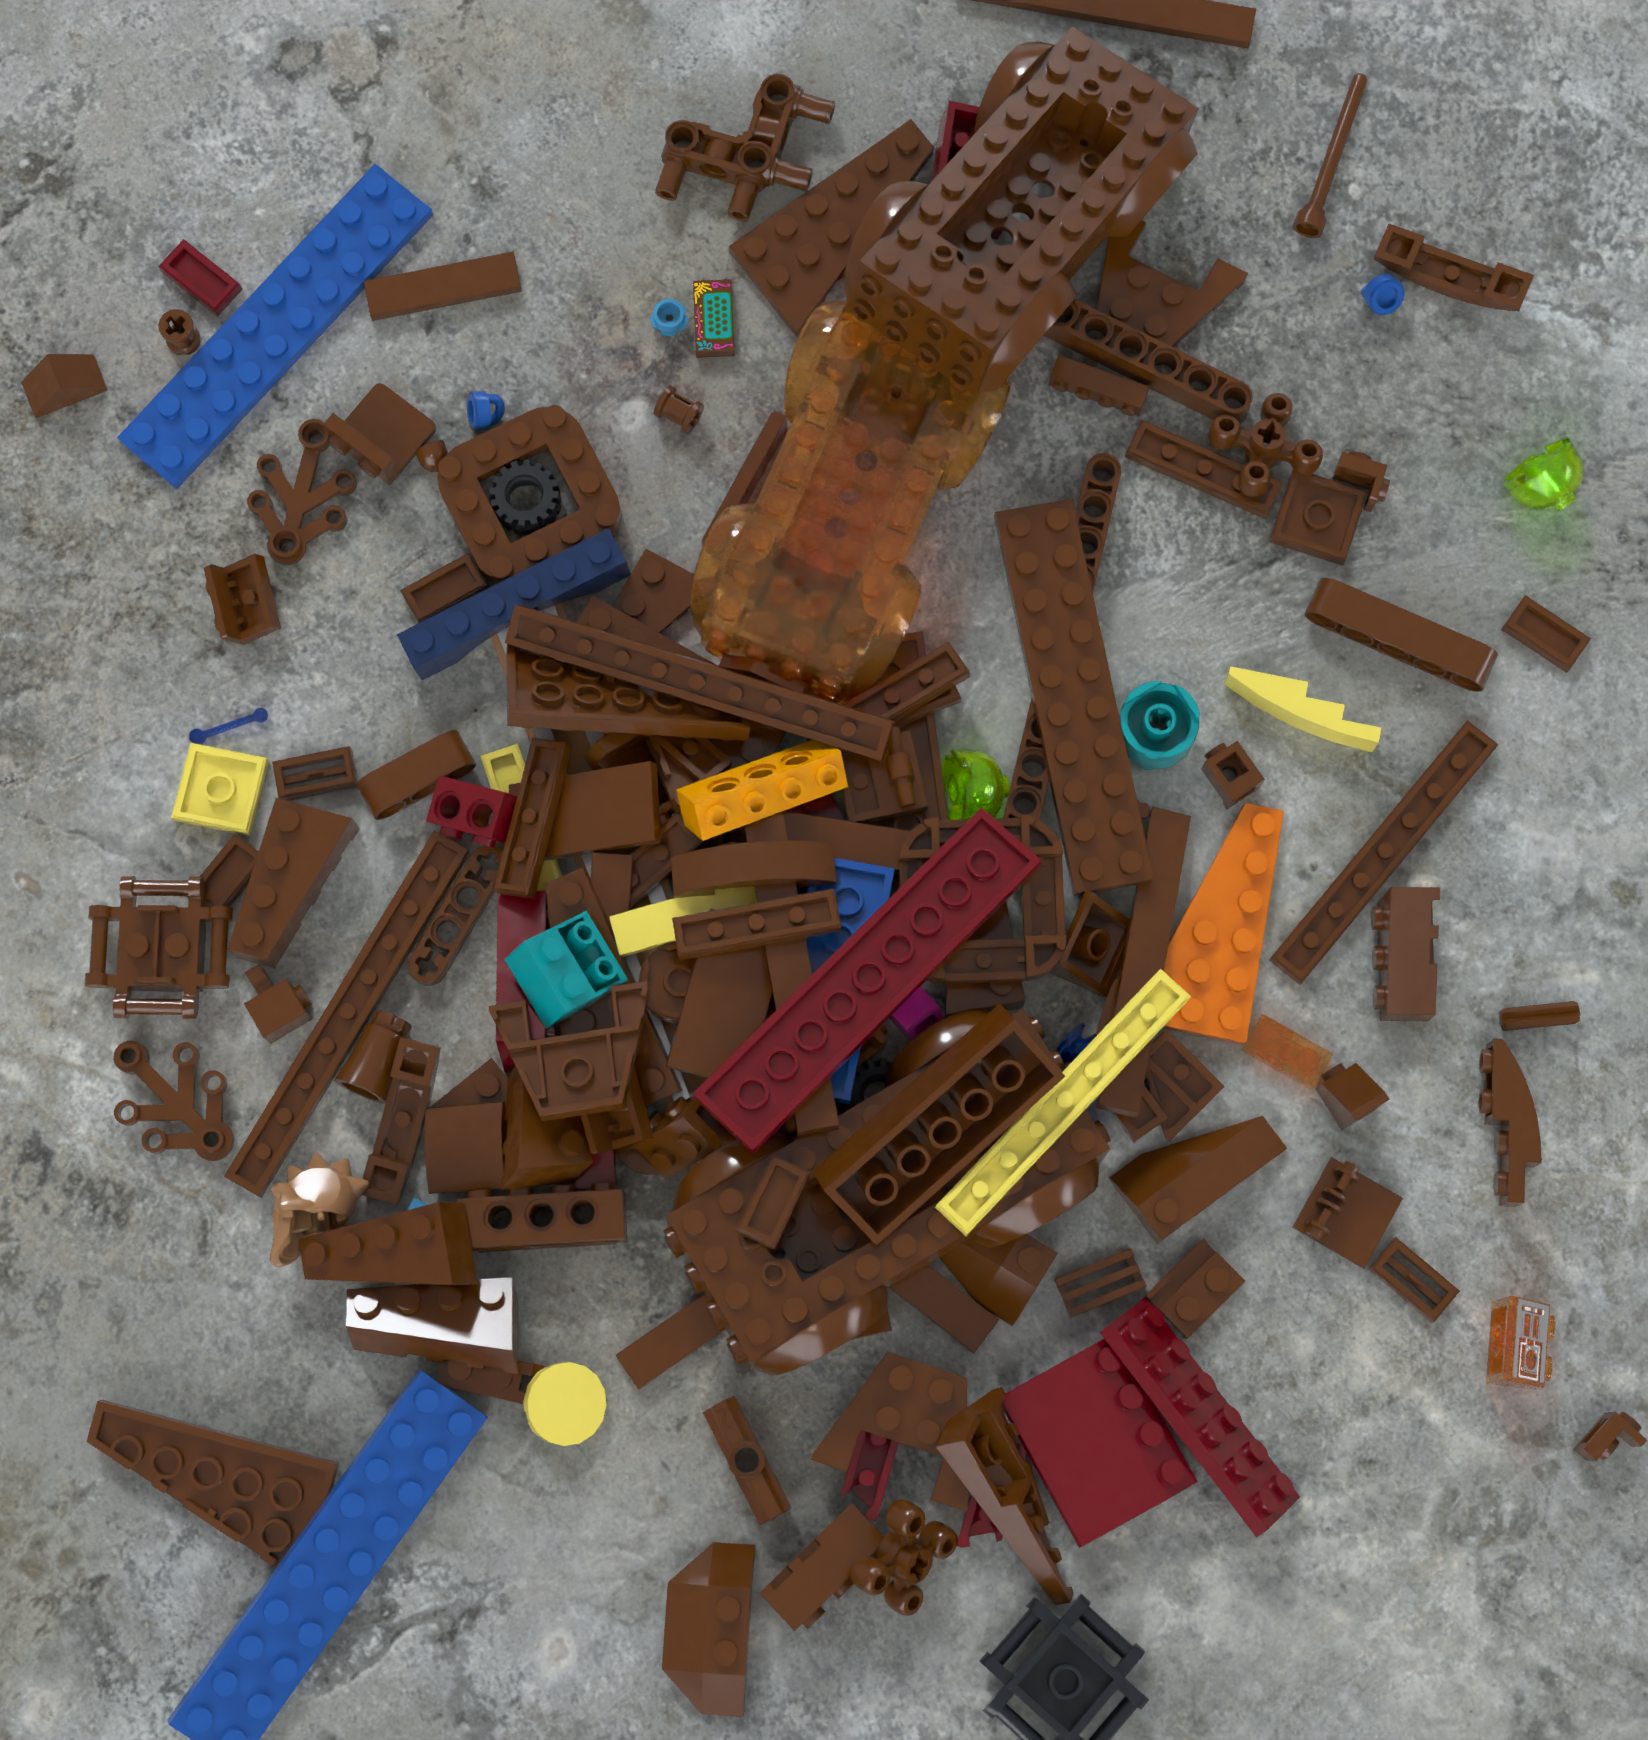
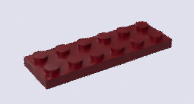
[1100,1296,1300,1538]

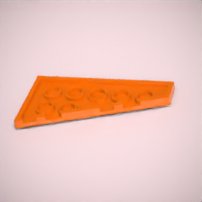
[1163,803,1284,1045]

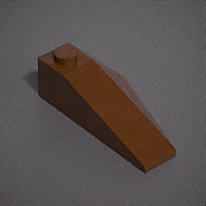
[1108,1116,1287,1244]
[939,1234,1058,1326]

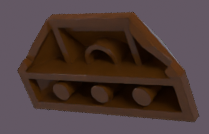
[662,1542,755,1717]

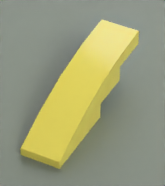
[1224,666,1381,752]
[609,886,757,957]

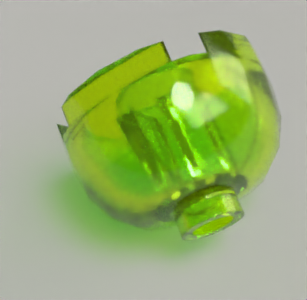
[1503,437,1584,511]
[941,749,1010,820]

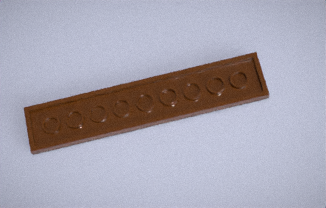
[994,499,1154,896]

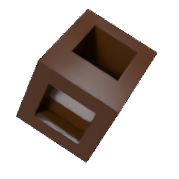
[1201,740,1265,809]

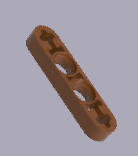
[409,846,503,986]

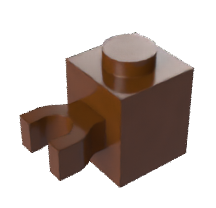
[244,964,313,1044]

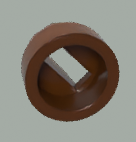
[415,440,448,472]

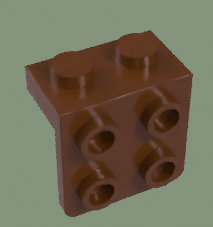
[323,383,436,485]

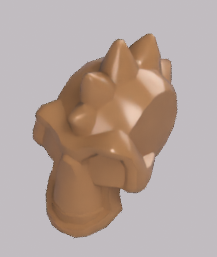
[269,1153,369,1267]

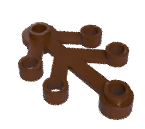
[247,419,357,565]
[114,1041,234,1161]

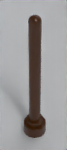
[1293,73,1367,238]

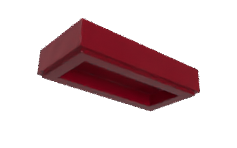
[158,239,243,317]

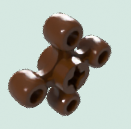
[1208,393,1323,497]
[851,1499,958,1616]

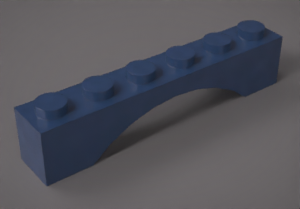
[397,528,631,680]

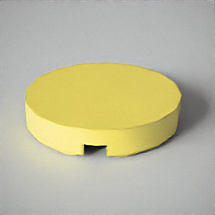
[523,1362,607,1446]

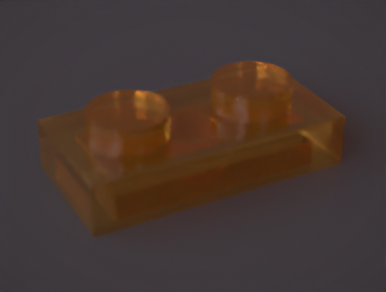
[1241,1014,1333,1090]

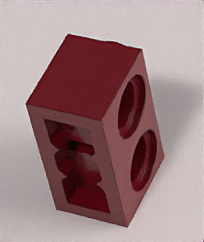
[426,775,517,849]

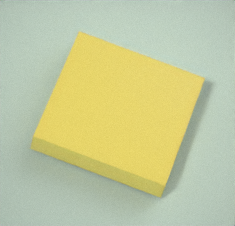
[171,743,269,836]

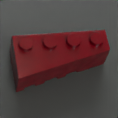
[496,891,556,1072]

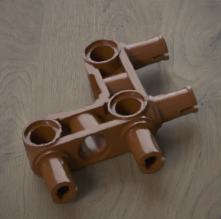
[655,73,835,222]

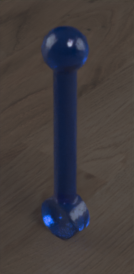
[189,708,268,745]

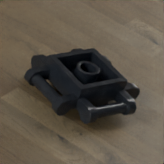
[979,1594,1149,1740]

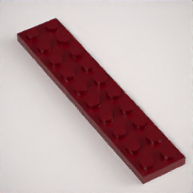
[692,807,1042,1154]

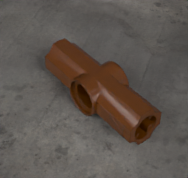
[703,1396,792,1525]

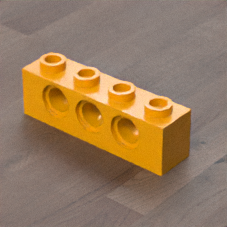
[676,740,848,841]

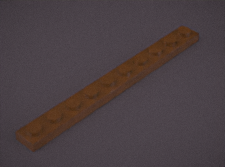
[505,604,895,761]
[224,830,470,1198]

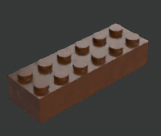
[812,1003,1066,1245]

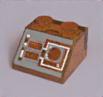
[1486,1296,1555,1390]

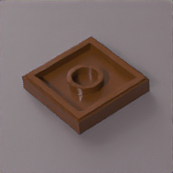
[1269,470,1368,566]

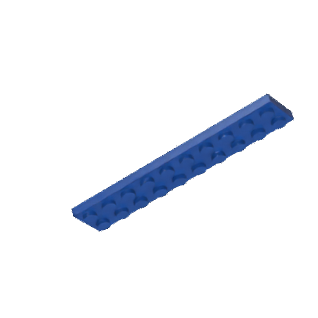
[117,164,433,490]
[167,1369,488,1740]

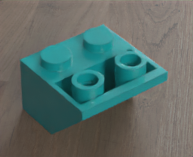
[504,911,628,1029]

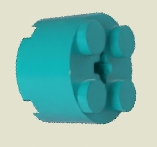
[1119,681,1200,770]

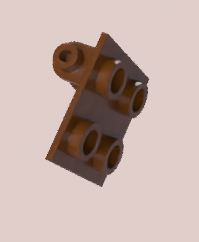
[1292,1157,1403,1269]

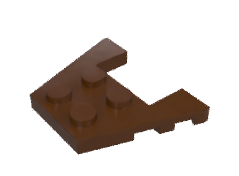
[1097,220,1248,347]
[489,981,650,1121]
[811,1352,969,1512]

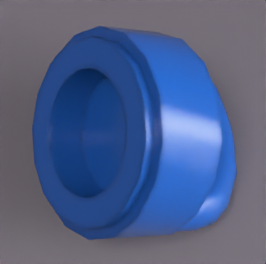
[1361,274,1405,315]
[467,391,505,430]

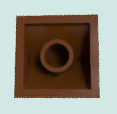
[1050,890,1130,998]

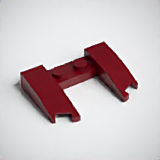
[841,1430,1027,1548]

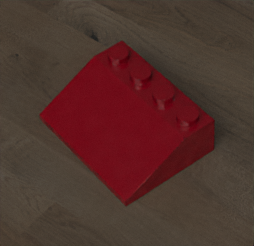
[1001,1339,1198,1548]

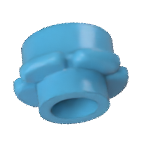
[650,299,688,336]

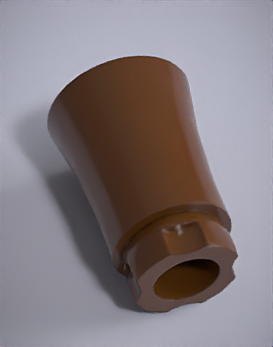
[334,1010,412,1104]

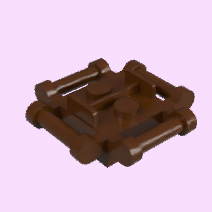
[84,876,233,1019]

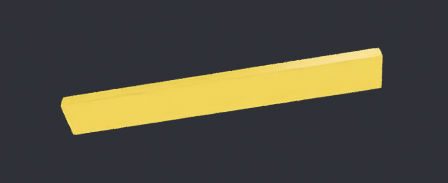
[935,969,1191,1236]

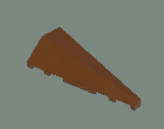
[935,1387,1074,1605]

